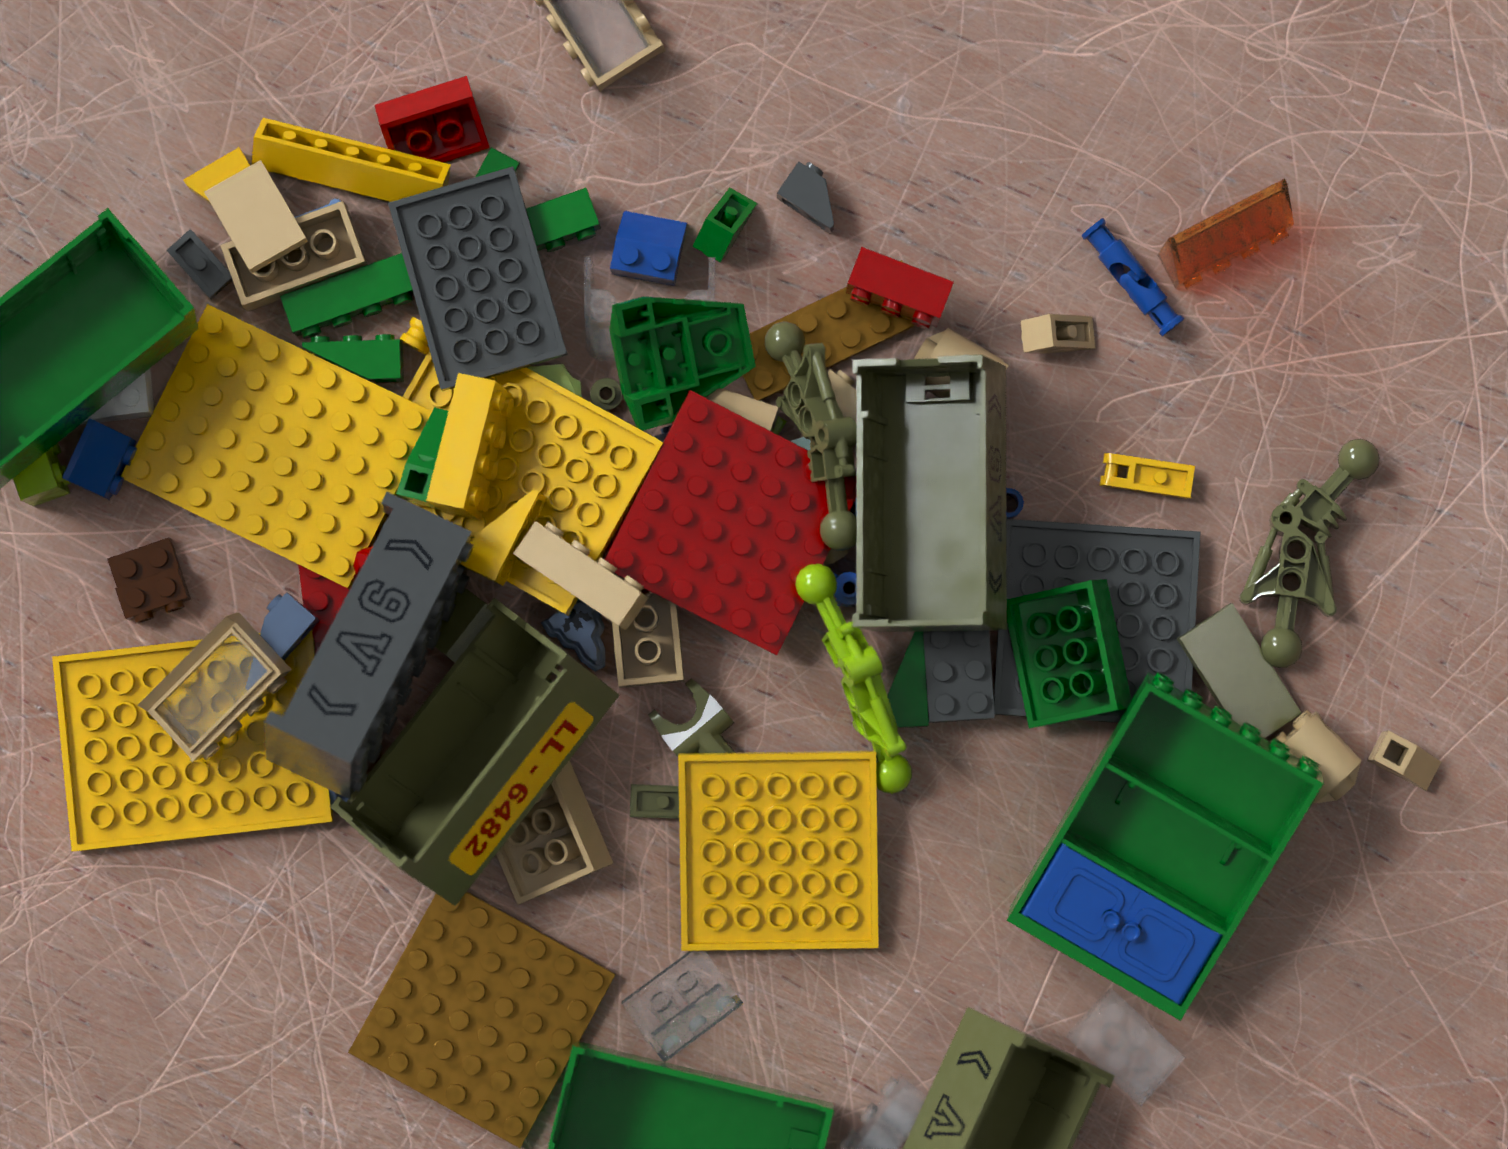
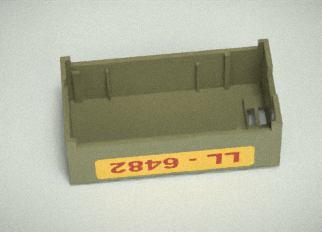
[330,598,620,906]

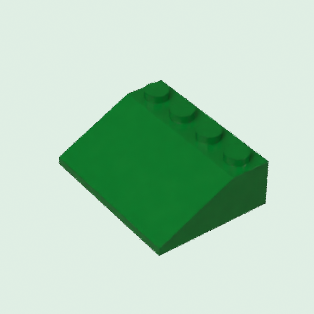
[1007,579,1132,729]

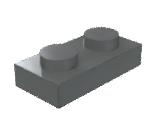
[166,229,233,299]

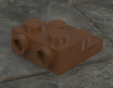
[107,537,191,624]

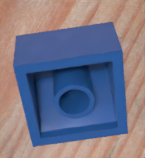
[610,211,687,287]
[62,418,137,500]

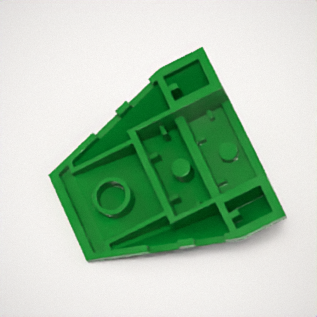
[609,296,756,431]

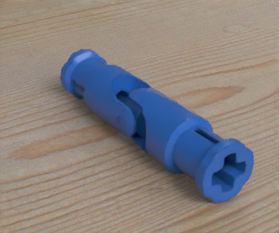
[1082,218,1184,337]

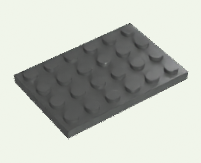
[388,166,568,391]

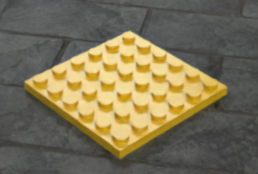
[678,751,879,951]

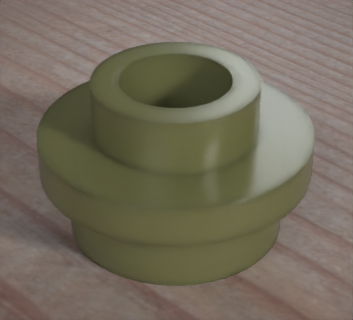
[590,378,623,411]

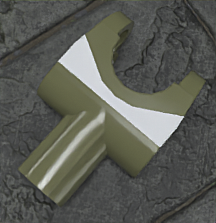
[648,678,736,757]

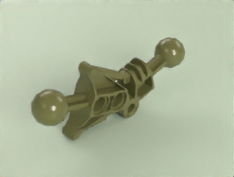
[764,321,857,551]
[1239,439,1380,668]

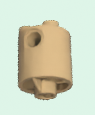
[914,328,1009,398]
[1270,709,1361,804]

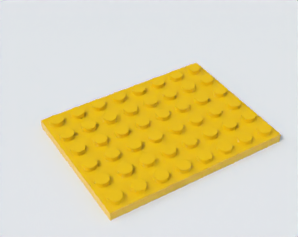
[121,304,432,589]
[397,350,664,616]
[52,629,334,852]

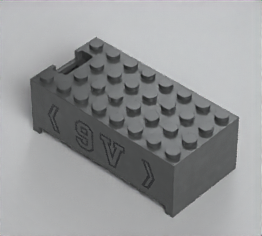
[264,492,474,799]

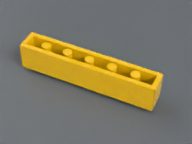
[252,118,451,202]

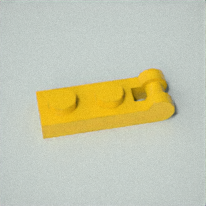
[1099,453,1195,499]

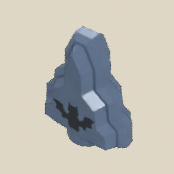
[541,599,606,672]

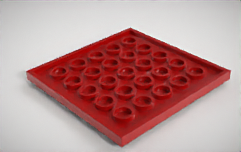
[604,390,857,656]

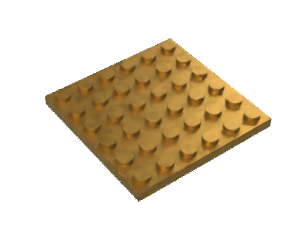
[348,892,616,1148]

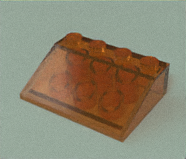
[1158,178,1294,289]

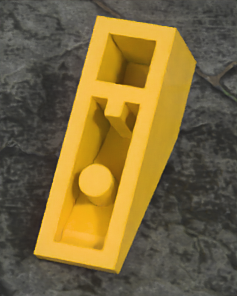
[461,489,547,586]

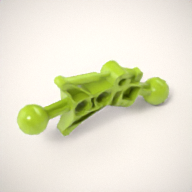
[796,564,912,794]

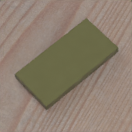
[1177,603,1301,739]

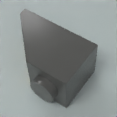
[777,161,834,234]

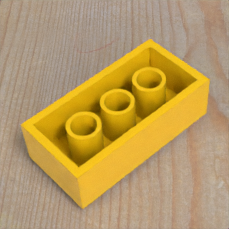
[426,373,514,520]

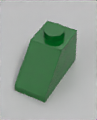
[692,187,757,262]

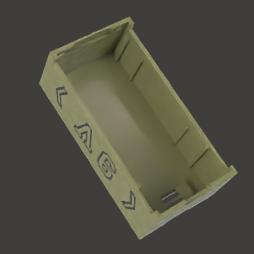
[853,355,1007,632]
[903,1007,1115,1149]

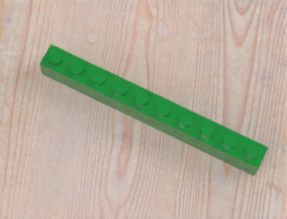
[280,188,601,339]

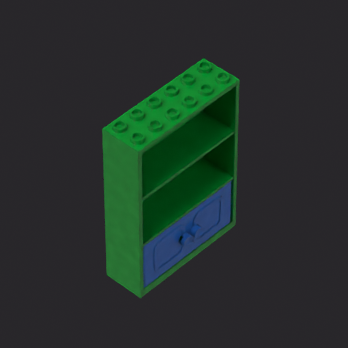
[1007,672,1324,1021]

